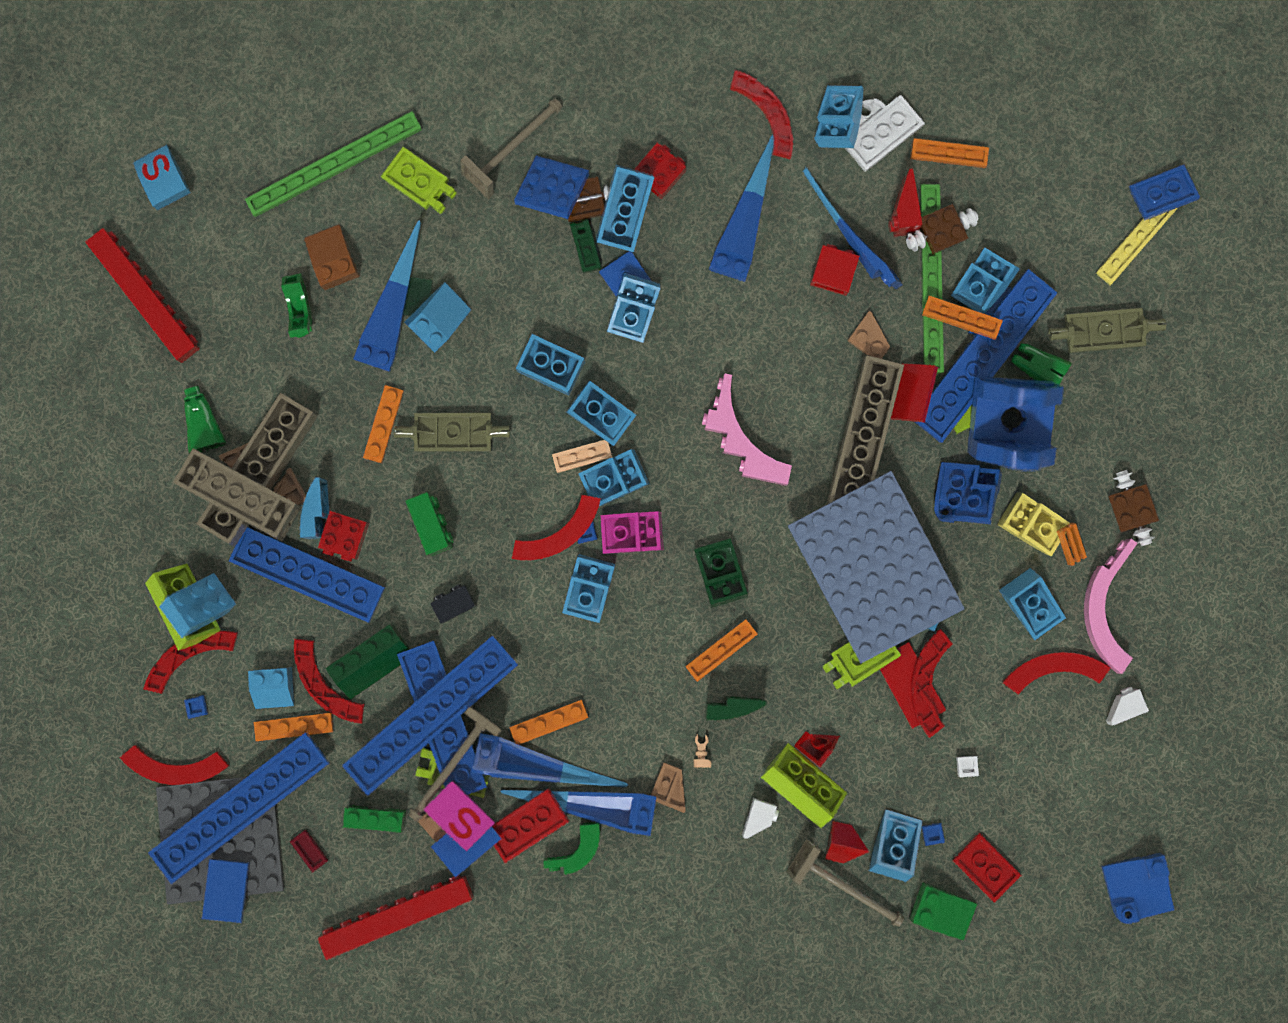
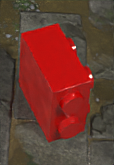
[634,143,686,200]
[810,244,859,296]
[318,511,369,562]

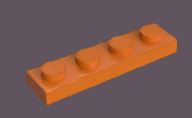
[910,138,989,168]
[922,296,1003,340]
[363,385,404,463]
[685,619,758,682]
[509,700,589,745]
[254,713,334,741]

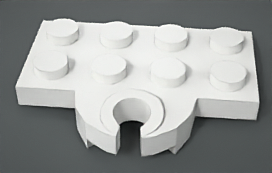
[846,95,925,172]

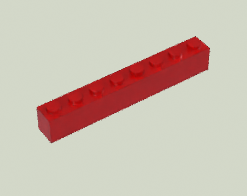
[85,228,199,363]
[317,875,474,960]

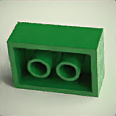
[405,492,454,556]

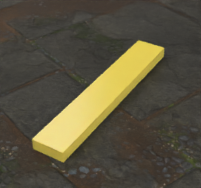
[1096,208,1177,285]

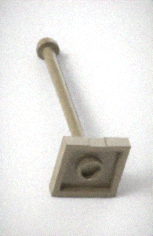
[460,99,562,200]
[408,707,502,822]
[786,839,904,927]

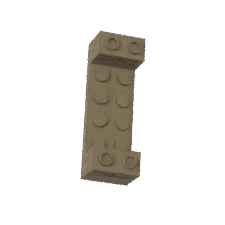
[173,449,301,541]

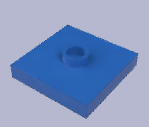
[599,251,651,296]

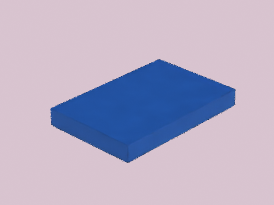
[1129,165,1200,221]
[431,826,502,877]
[202,859,250,923]

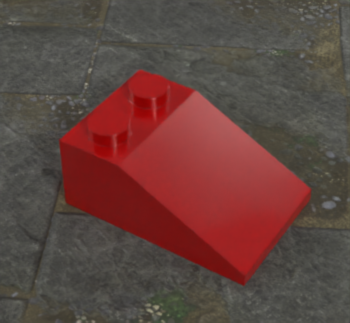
[888,168,923,237]

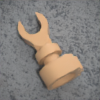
[694,735,711,768]

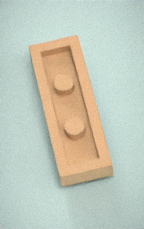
[552,440,612,473]

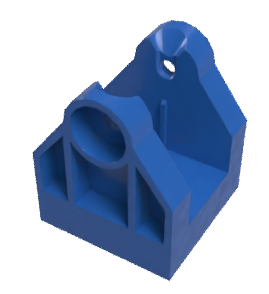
[968,376,1063,470]

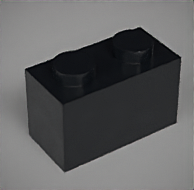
[430,584,477,624]

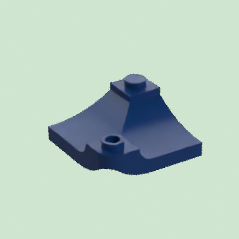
[934,462,1002,524]
[1101,853,1174,924]

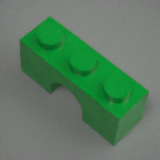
[343,805,406,833]

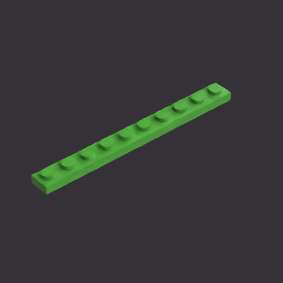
[245,112,422,217]
[920,184,944,373]

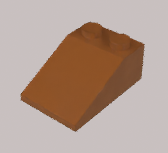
[304,225,360,290]

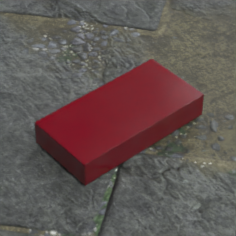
[290,830,329,873]

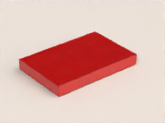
[890,363,938,423]
[952,833,1021,903]

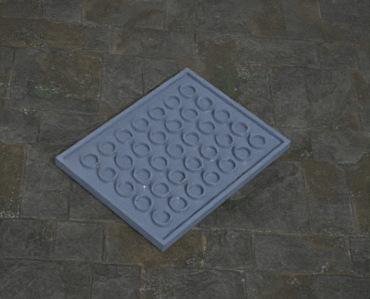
[788,471,965,663]

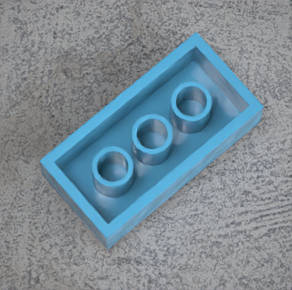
[596,165,654,252]

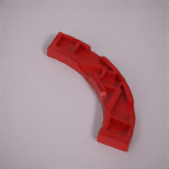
[730,70,793,159]
[512,494,601,560]
[911,629,953,738]
[143,630,238,694]
[294,639,365,724]
[1002,652,1111,695]
[120,745,229,785]

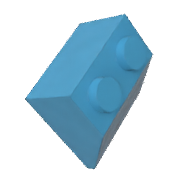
[248,667,294,709]

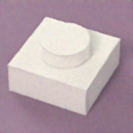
[956,756,979,777]

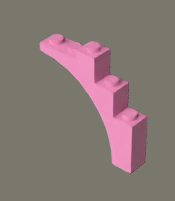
[702,374,792,486]

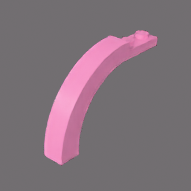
[1084,539,1137,674]

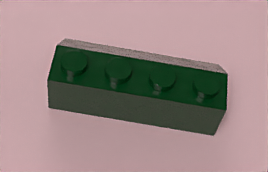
[325,624,410,700]

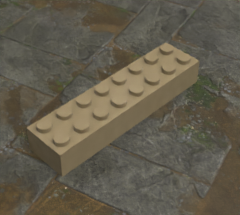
[826,355,904,505]
[196,393,317,547]

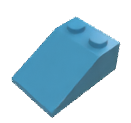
[404,282,471,353]
[566,381,636,446]
[999,568,1066,640]
[869,810,922,882]

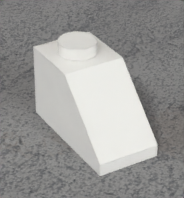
[1106,687,1149,725]
[742,798,779,839]

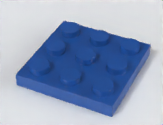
[514,156,589,219]

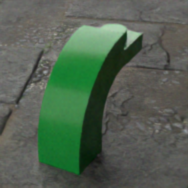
[281,273,312,338]
[543,822,600,875]

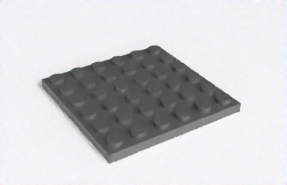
[156,776,284,904]

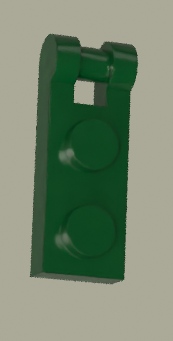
[569,218,601,274]

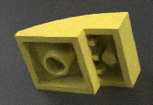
[997,492,1070,556]

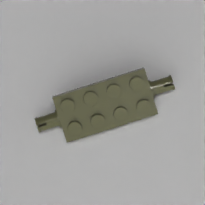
[1048,308,1166,353]
[394,413,510,452]

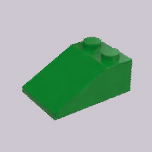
[909,882,977,940]

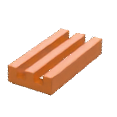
[1057,523,1087,566]

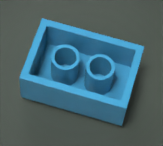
[516,334,585,396]
[159,573,236,638]

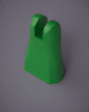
[1011,343,1072,385]

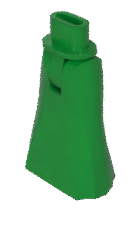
[184,386,226,454]

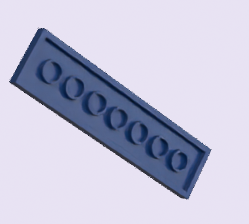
[229,527,385,623]
[397,641,487,795]

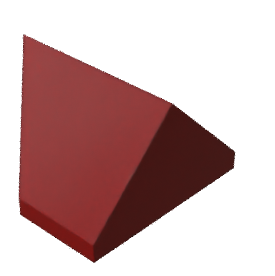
[794,731,840,767]
[825,821,870,863]

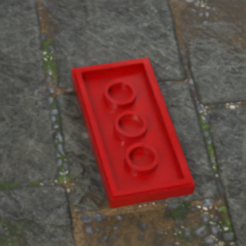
[880,642,946,729]
[492,788,570,863]

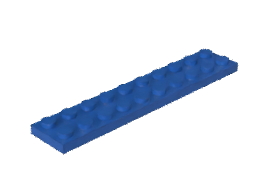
[915,269,1057,443]
[342,636,518,796]
[148,732,330,884]

